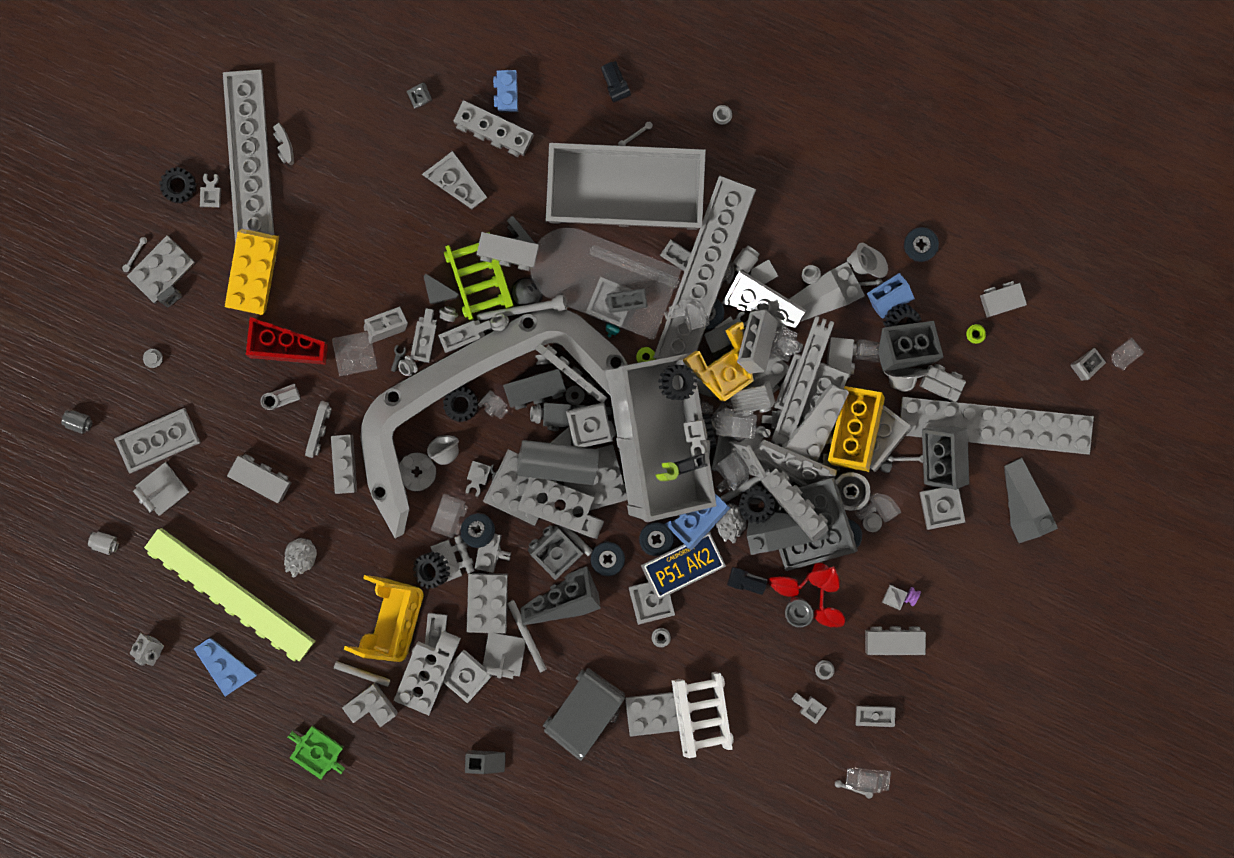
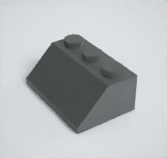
[878,321,944,371]
[503,369,566,410]
[922,426,969,490]

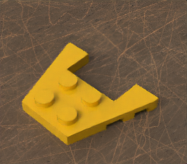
[683,322,754,401]

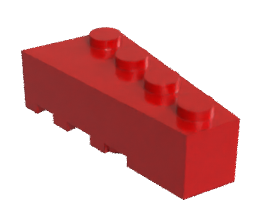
[246,317,328,365]

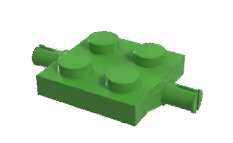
[287,725,345,779]

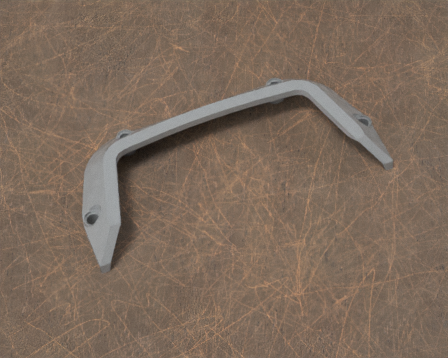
[360,308,628,538]

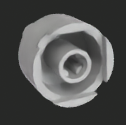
[835,471,870,511]

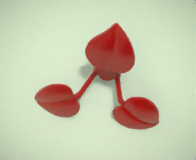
[768,563,845,627]

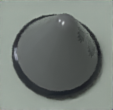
[511,277,543,306]

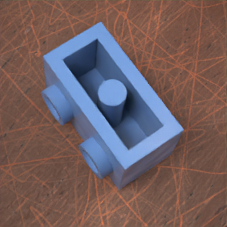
[493,70,518,113]
[867,273,915,319]

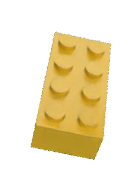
[225,229,279,315]
[828,386,885,472]

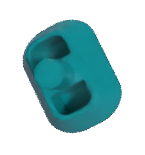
[606,323,620,337]

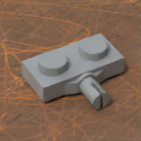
[474,534,512,573]

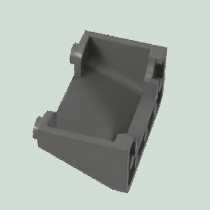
[543,667,625,761]

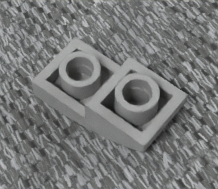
[273,123,294,165]

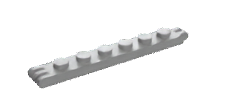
[771,316,834,447]

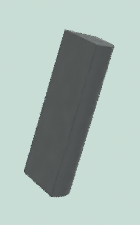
[517,440,599,485]

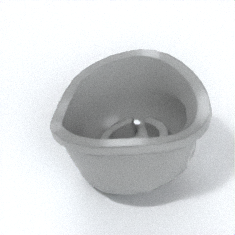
[427,435,459,465]

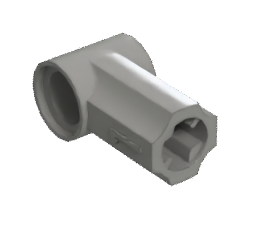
[261,384,300,410]

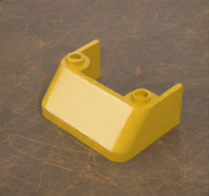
[344,575,423,662]

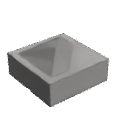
[882,585,908,610]

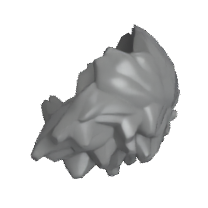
[716,503,747,543]
[284,538,317,577]

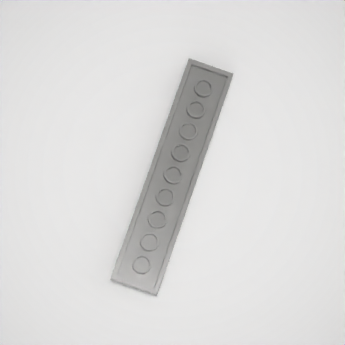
[223,70,276,262]
[653,176,756,359]
[900,397,1094,455]

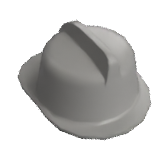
[847,243,888,278]
[884,368,929,391]

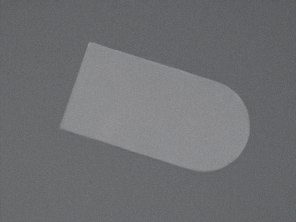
[530,228,682,340]

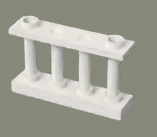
[672,672,734,758]

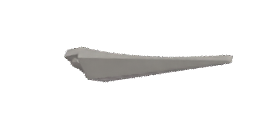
[744,262,865,331]

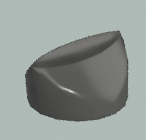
[785,596,814,627]

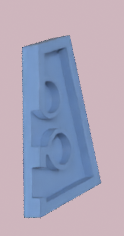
[665,494,730,550]
[194,638,258,696]

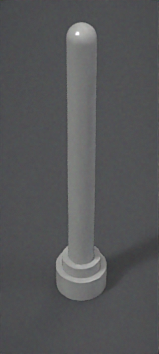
[477,294,567,321]

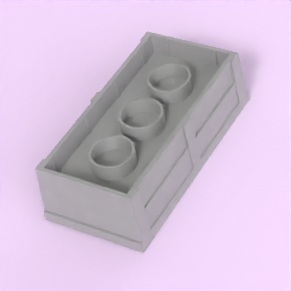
[546,143,705,230]
[605,353,717,522]

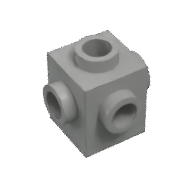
[130,633,164,666]

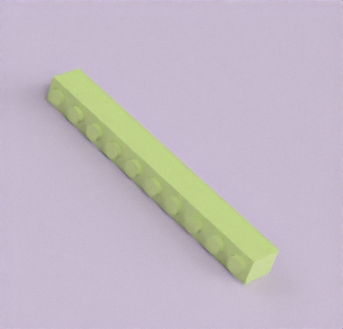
[144,528,315,662]

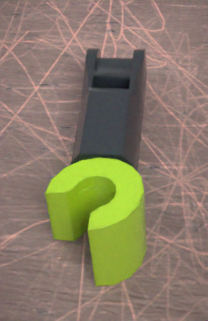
[656,454,708,481]

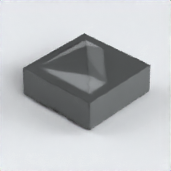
[407,83,432,109]
[157,285,182,308]

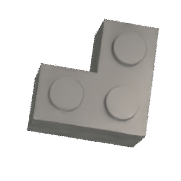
[342,683,398,727]

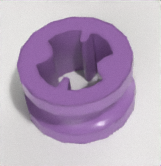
[904,587,921,606]

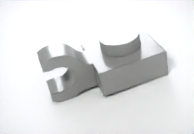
[791,693,827,724]

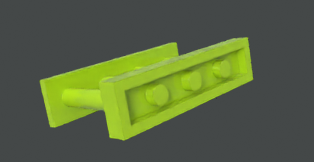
[444,232,514,321]

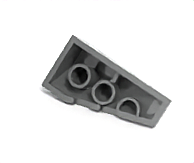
[543,403,613,431]
[1004,458,1058,543]
[747,511,830,555]
[520,566,601,625]

